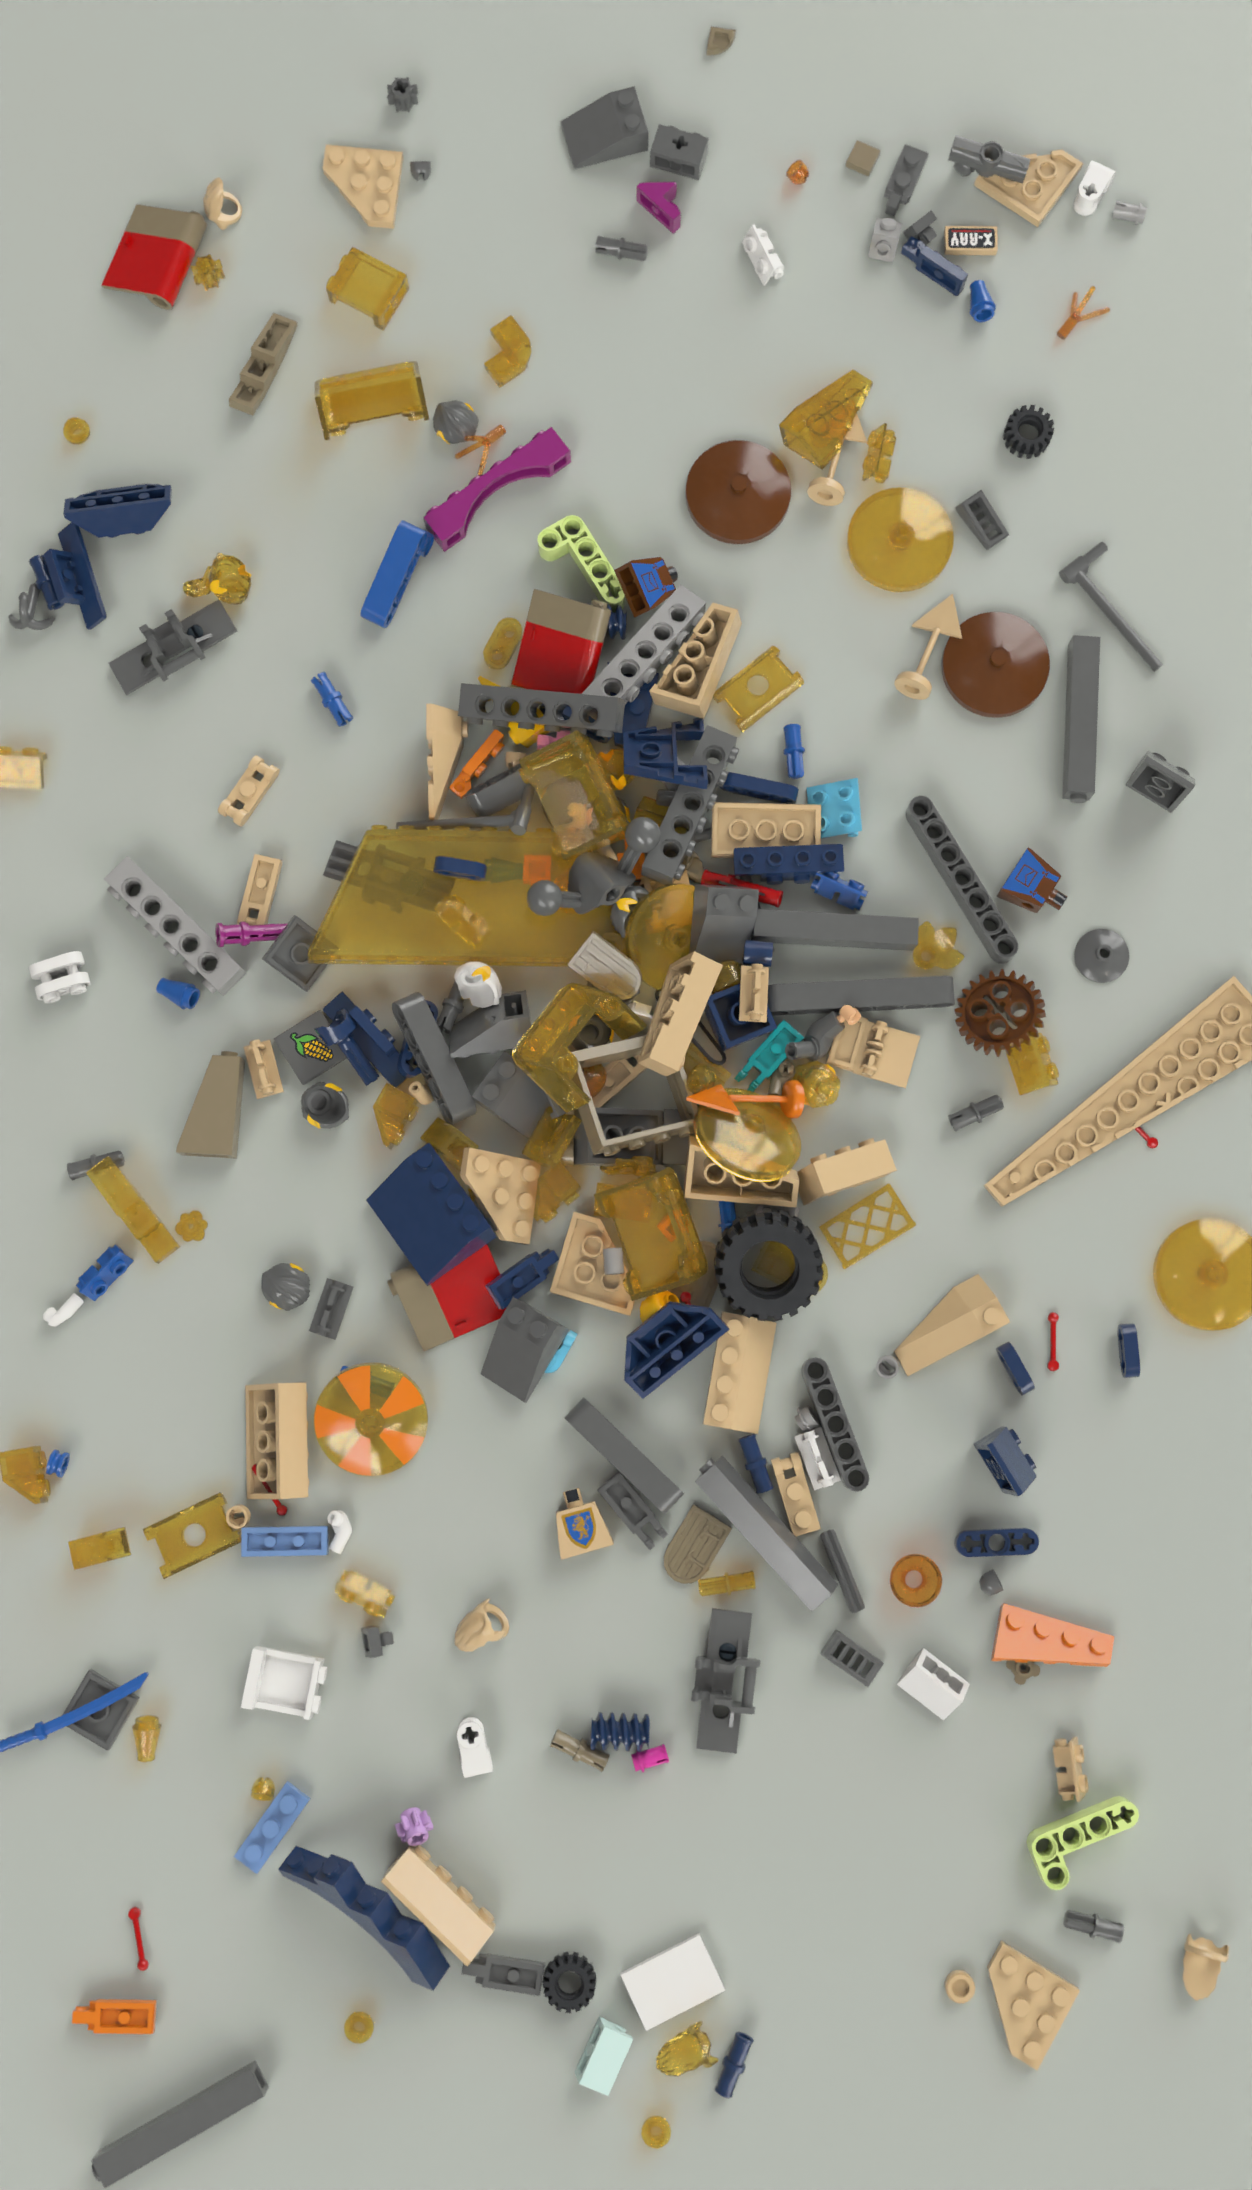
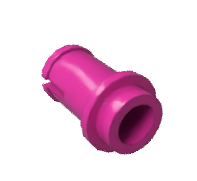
[631,1744,669,1773]

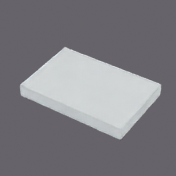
[621,1933,725,2031]

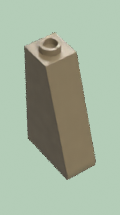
[176,1051,245,1159]

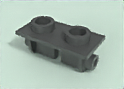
[309,1278,354,1340]

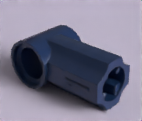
[743,940,773,967]

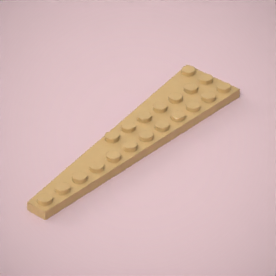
[984,976,1252,1207]

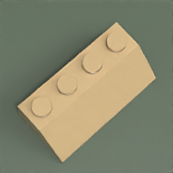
[702,1312,776,1434]
[245,1382,309,1499]
[381,1845,495,1966]

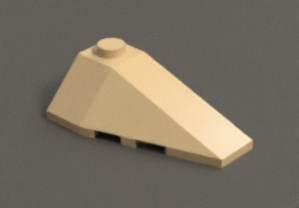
[426,704,469,820]
[894,1274,1010,1376]

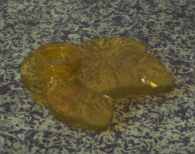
[912,921,964,970]
[600,1156,656,1177]

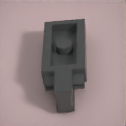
[884,144,929,216]
[462,1953,545,1996]

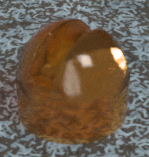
[786,160,809,185]

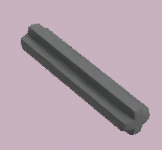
[820,1529,865,1613]

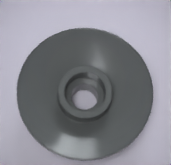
[1074,929,1129,983]

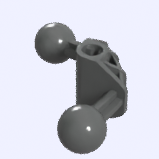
[527,817,661,916]

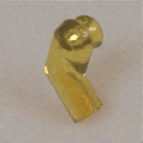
[183,566,220,597]

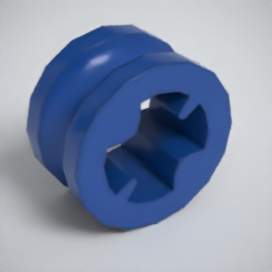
[46,1450,70,1478]

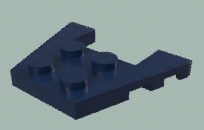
[623,717,708,789]

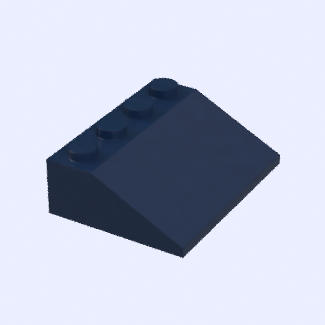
[366,1143,496,1286]

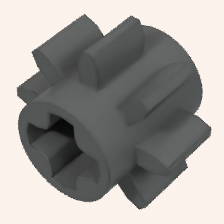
[387,77,418,112]

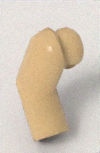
[409,1082,434,1105]

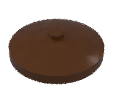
[685,440,791,544]
[941,612,1050,718]

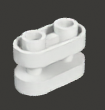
[29,951,91,1003]

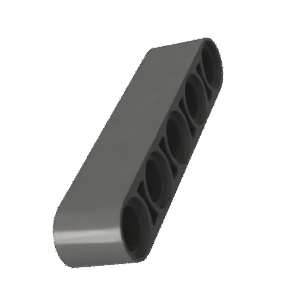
[465,734,595,817]
[392,992,477,1126]
[801,1357,869,1492]
[564,1397,684,1514]

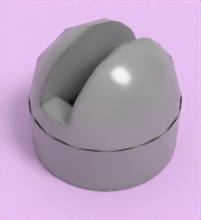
[876,1355,899,1379]

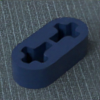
[433,856,487,881]
[1117,1323,1140,1378]
[996,1341,1035,1396]

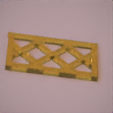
[819,1183,916,1269]

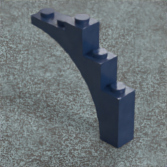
[278,1846,450,1991]

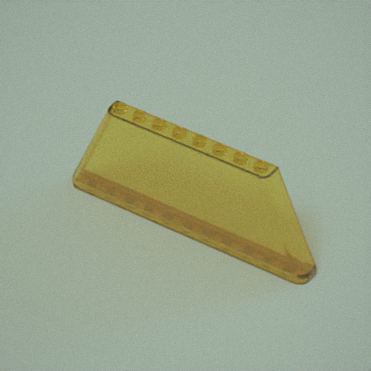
[308,825,639,967]

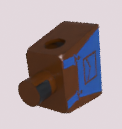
[614,557,678,618]
[997,847,1068,913]

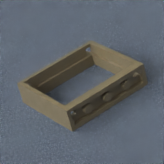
[562,1035,703,1156]

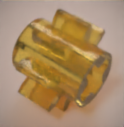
[191,254,225,290]

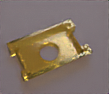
[713,645,804,732]
[143,1492,241,1579]

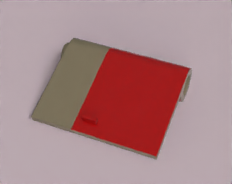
[101,204,207,310]
[511,589,612,694]
[387,1244,507,1351]

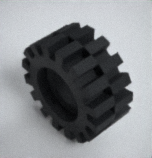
[1003,405,1054,459]
[543,1952,596,2013]

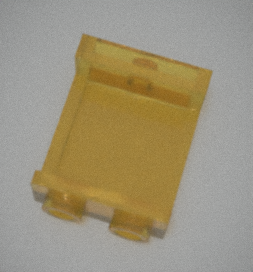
[326,247,410,331]

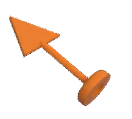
[686,1080,805,1119]

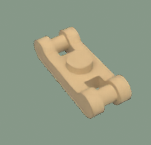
[218,755,280,827]

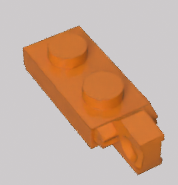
[449,729,505,799]
[72,1999,157,2034]

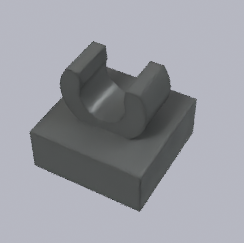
[903,210,937,245]
[361,1626,394,1658]

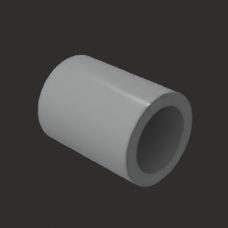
[603,1248,624,1275]

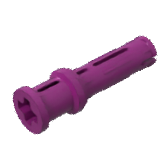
[215,921,288,947]

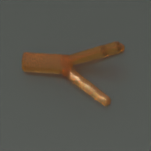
[1057,286,1110,340]
[455,424,506,476]

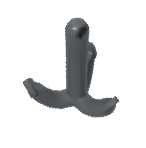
[8,583,55,630]

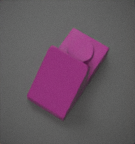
[637,182,681,234]

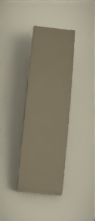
[229,313,297,416]

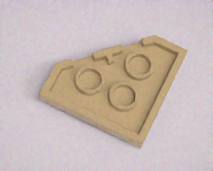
[323,144,403,229]
[974,150,1083,227]
[460,1147,541,1245]
[550,1212,638,1316]
[987,1941,1080,2070]

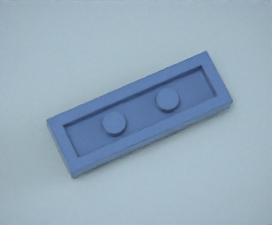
[241,1526,329,1557]
[234,1781,311,1874]

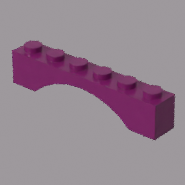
[423,427,571,552]

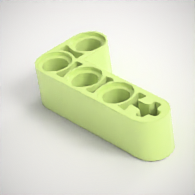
[538,515,626,612]
[1026,1796,1139,1890]

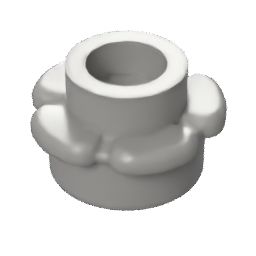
[795,1405,820,1431]

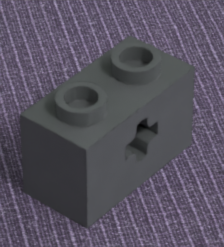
[650,124,709,180]

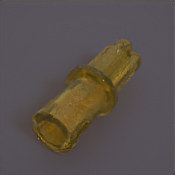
[698,1570,756,1596]

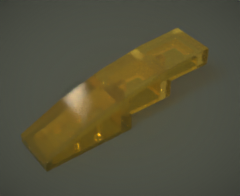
[86,1156,181,1264]

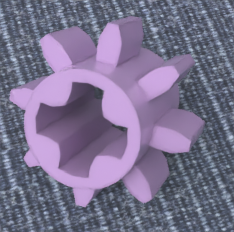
[395,1807,433,1846]

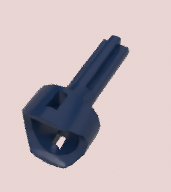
[314,1008,379,1086]

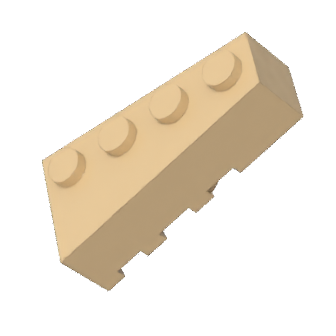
[649,603,742,719]
[637,951,723,1076]
[684,1135,799,1207]

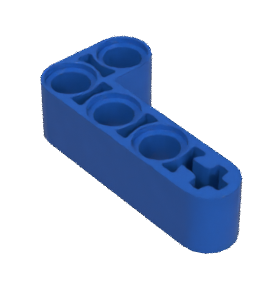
[360,520,434,628]

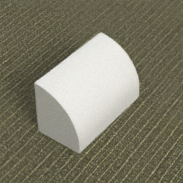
[897,1648,970,1721]

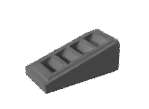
[955,490,1009,550]
[820,1629,884,1687]

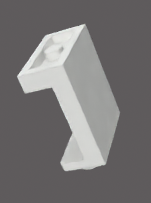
[241,1646,327,1720]

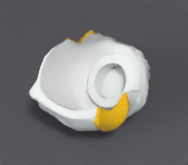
[454,962,502,1008]

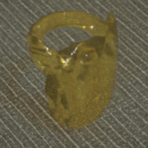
[656,2021,719,2076]

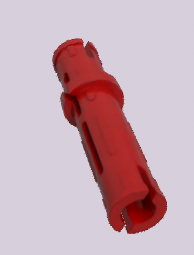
[701,870,783,908]

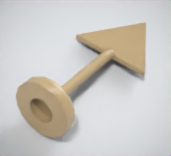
[807,400,867,506]
[894,594,962,700]

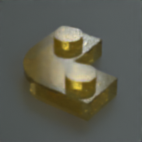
[484,315,531,388]

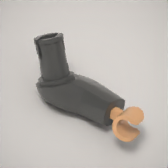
[785,1005,861,1062]

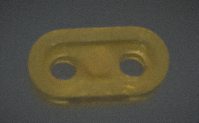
[483,617,523,670]

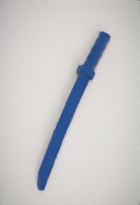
[0,1672,149,1752]

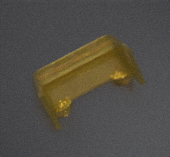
[315,361,429,440]
[512,983,647,1113]

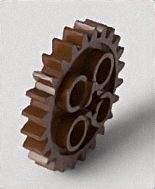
[955,969,1046,1057]

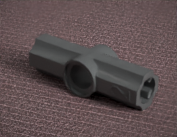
[948,136,1030,183]

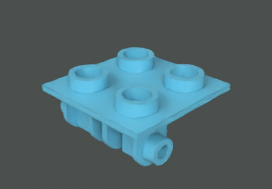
[807,778,862,838]

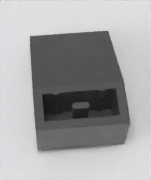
[449,990,534,1058]

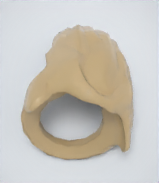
[203,177,242,230]
[455,1599,509,1652]
[1183,1934,1229,2001]

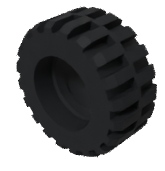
[714,1208,823,1321]

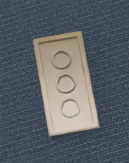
[711,802,821,858]

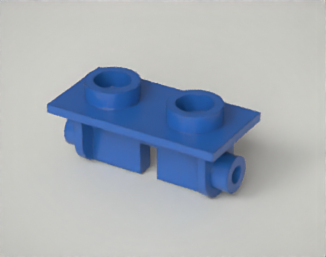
[810,872,868,911]
[76,1244,134,1301]

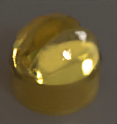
[251,1777,275,1801]

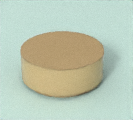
[944,1970,975,2003]

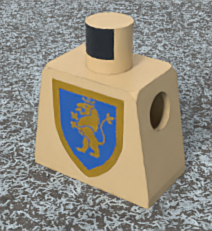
[556,1488,614,1560]

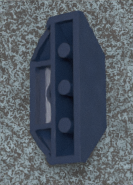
[63,484,172,538]
[624,1301,729,1399]

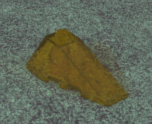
[779,369,873,469]

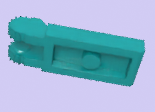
[734,1020,805,1094]

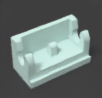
[574,2016,633,2096]

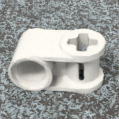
[1074,160,1116,216]
[457,1717,493,1778]

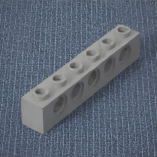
[582,585,706,720]
[104,856,246,996]

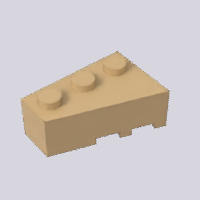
[797,1138,897,1205]

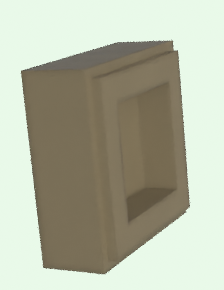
[845,140,880,177]

